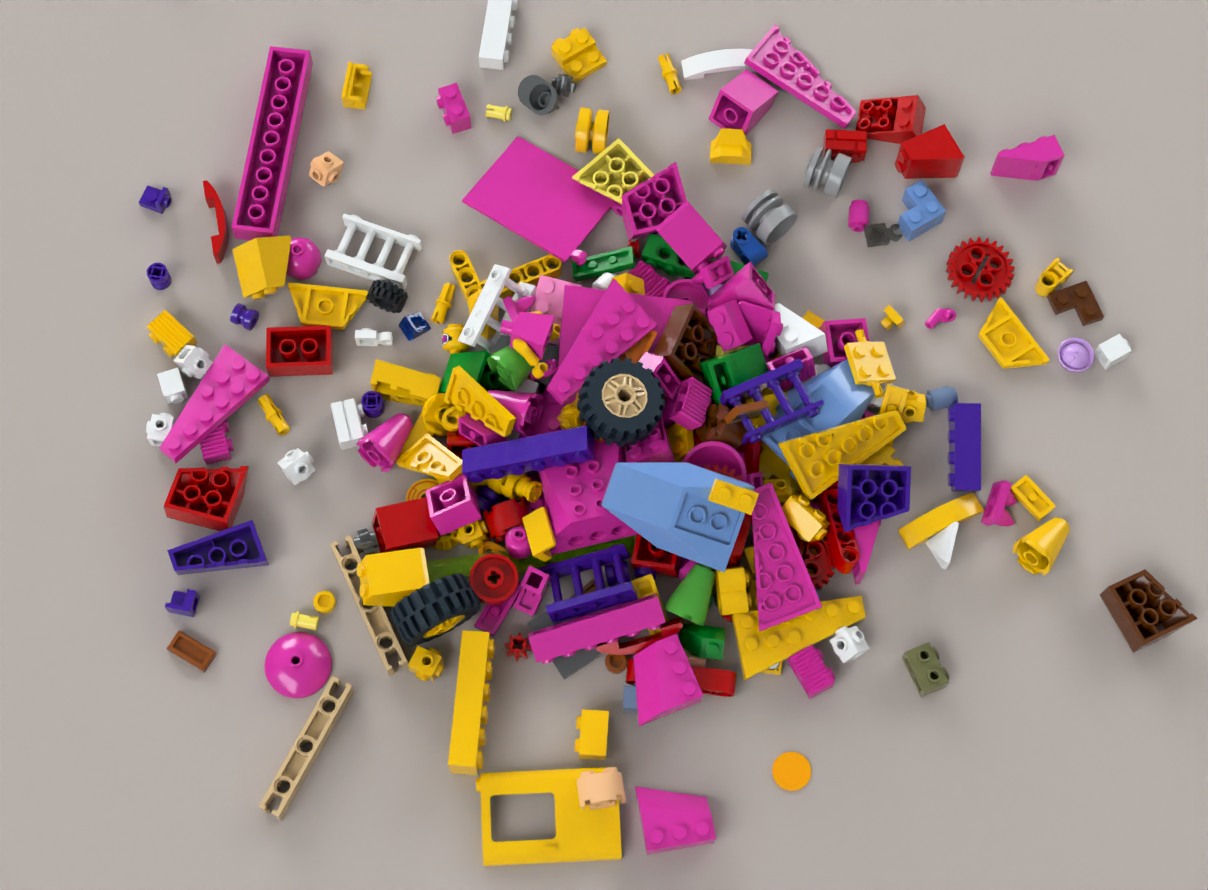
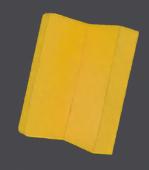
[522,507,556,562]

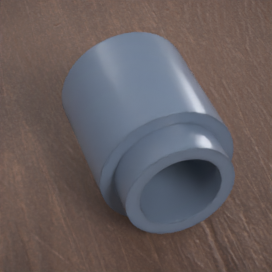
[925,386,958,411]

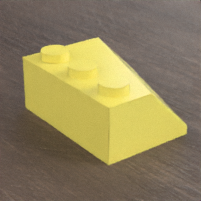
[572,138,654,204]

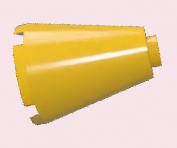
[1012,517,1070,575]

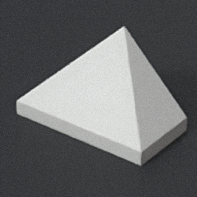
[925,522,959,569]

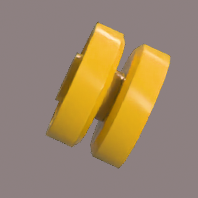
[575,107,610,155]

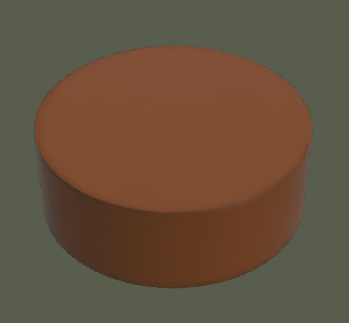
[605,654,627,674]

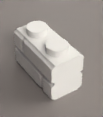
[331,398,368,450]

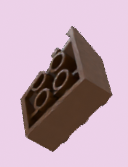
[653,303,717,386]
[1100,569,1198,653]

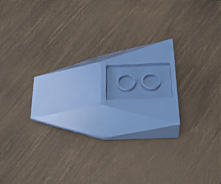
[601,462,755,572]

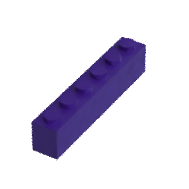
[462,425,595,483]

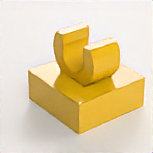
[880,305,906,331]

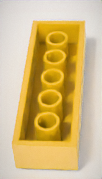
[448,630,495,776]

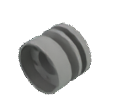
[804,145,852,198]
[742,189,798,245]

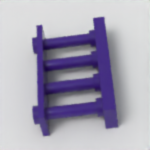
[719,358,824,445]
[540,544,638,623]

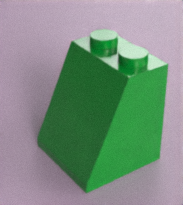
[439,351,509,393]

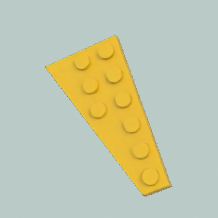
[778,410,907,500]
[732,596,866,681]

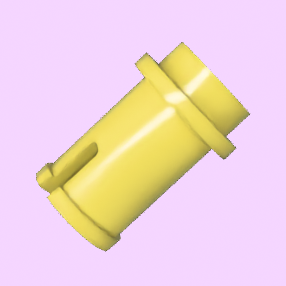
[486,104,512,122]
[290,611,319,631]

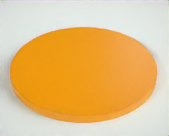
[772,752,811,791]

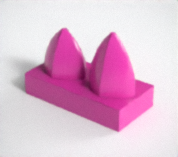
[691,255,734,289]
[503,295,536,323]
[981,480,1017,526]

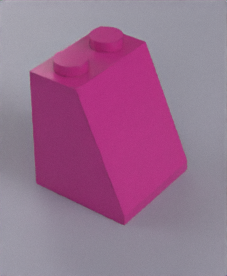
[708,69,778,136]
[655,201,727,274]
[707,262,775,311]

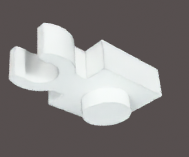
[355,328,393,346]

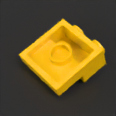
[551,27,607,83]

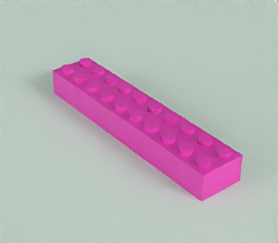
[231,46,313,241]

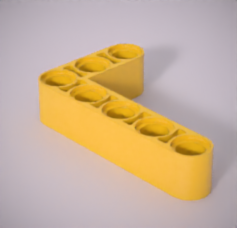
[449,250,562,305]

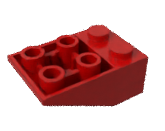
[856,95,926,144]

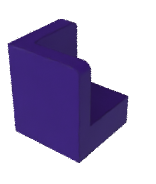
[165,589,200,617]

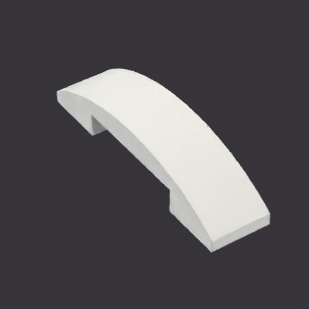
[681,49,755,80]

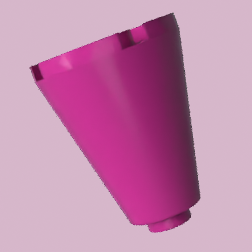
[488,390,544,436]
[356,413,413,472]

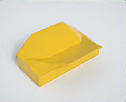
[710,128,752,165]

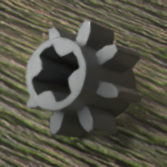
[551,73,577,97]
[353,528,379,556]

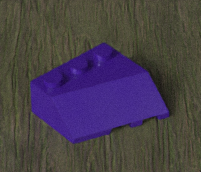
[837,464,911,532]

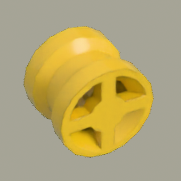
[515,476,543,502]

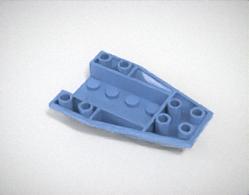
[761,359,875,483]

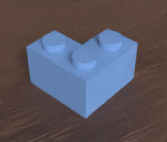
[897,180,946,242]

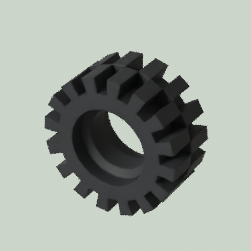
[367,279,408,313]

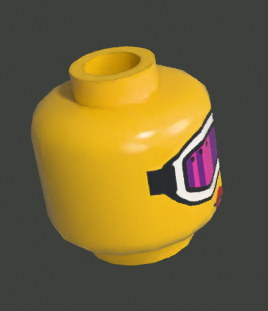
[442,324,470,354]

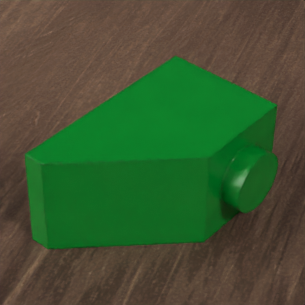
[679,624,725,660]

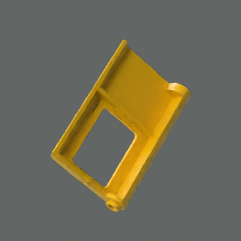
[476,767,622,866]

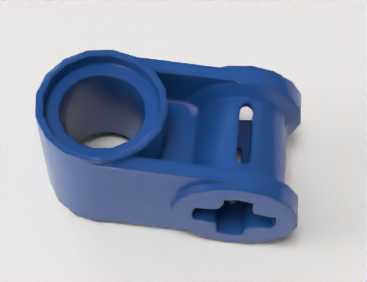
[730,227,768,266]

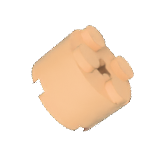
[576,767,626,810]

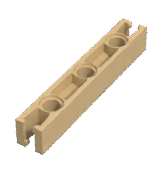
[330,535,408,676]
[259,676,355,821]

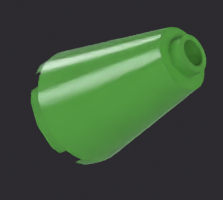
[487,345,548,391]
[663,564,715,626]

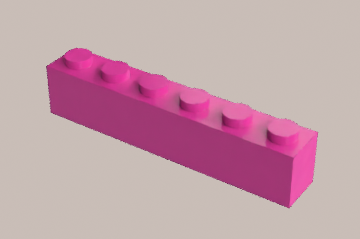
[528,593,666,664]

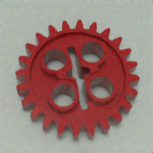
[946,237,1015,303]
[790,526,836,590]

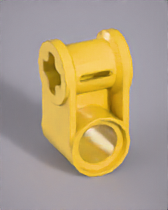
[1035,257,1074,297]

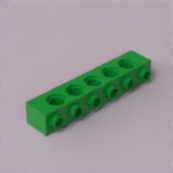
[641,233,769,285]

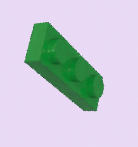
[572,246,636,282]

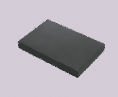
[528,599,601,679]

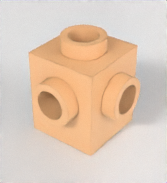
[309,151,344,187]

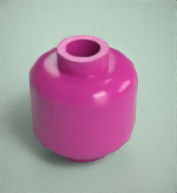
[505,526,532,559]

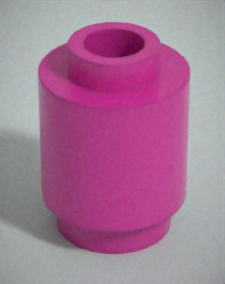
[848,199,870,232]

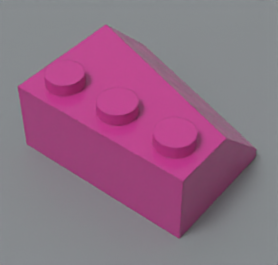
[622,162,687,240]
[633,634,703,727]
[635,786,716,855]

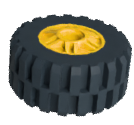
[391,573,480,646]

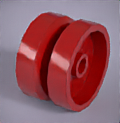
[469,553,518,605]

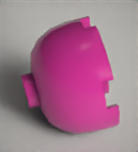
[286,237,322,280]

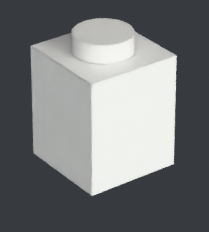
[1094,334,1132,370]
[157,367,189,404]

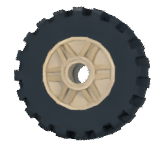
[577,358,665,447]

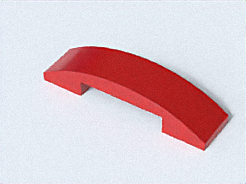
[203,180,229,264]
[596,617,683,655]

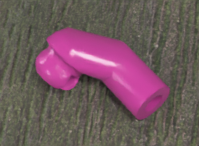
[924,309,956,330]
[529,359,558,380]

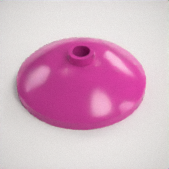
[682,441,747,482]
[264,632,332,698]

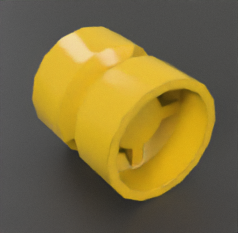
[487,474,527,501]

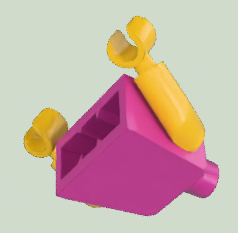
[500,311,561,379]

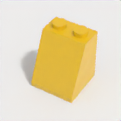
[233,236,291,300]
[357,548,430,607]

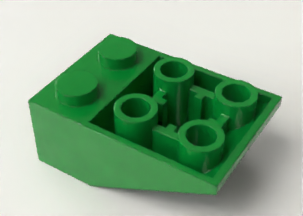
[700,343,768,404]

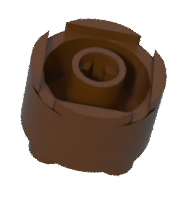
[696,404,747,450]

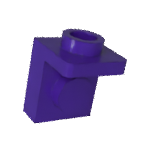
[139,185,172,214]

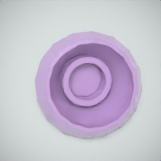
[1058,337,1095,373]

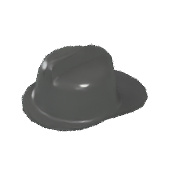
[518,75,560,115]

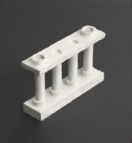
[325,214,423,290]
[458,264,537,353]

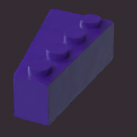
[948,403,981,492]
[167,520,269,575]

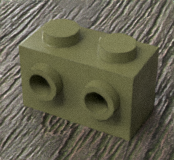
[902,642,949,697]

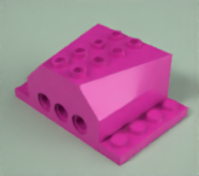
[524,439,639,555]

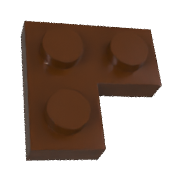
[1047,281,1104,326]

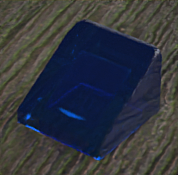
[399,312,431,341]

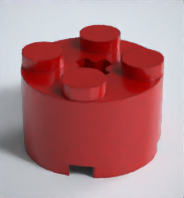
[483,498,529,543]

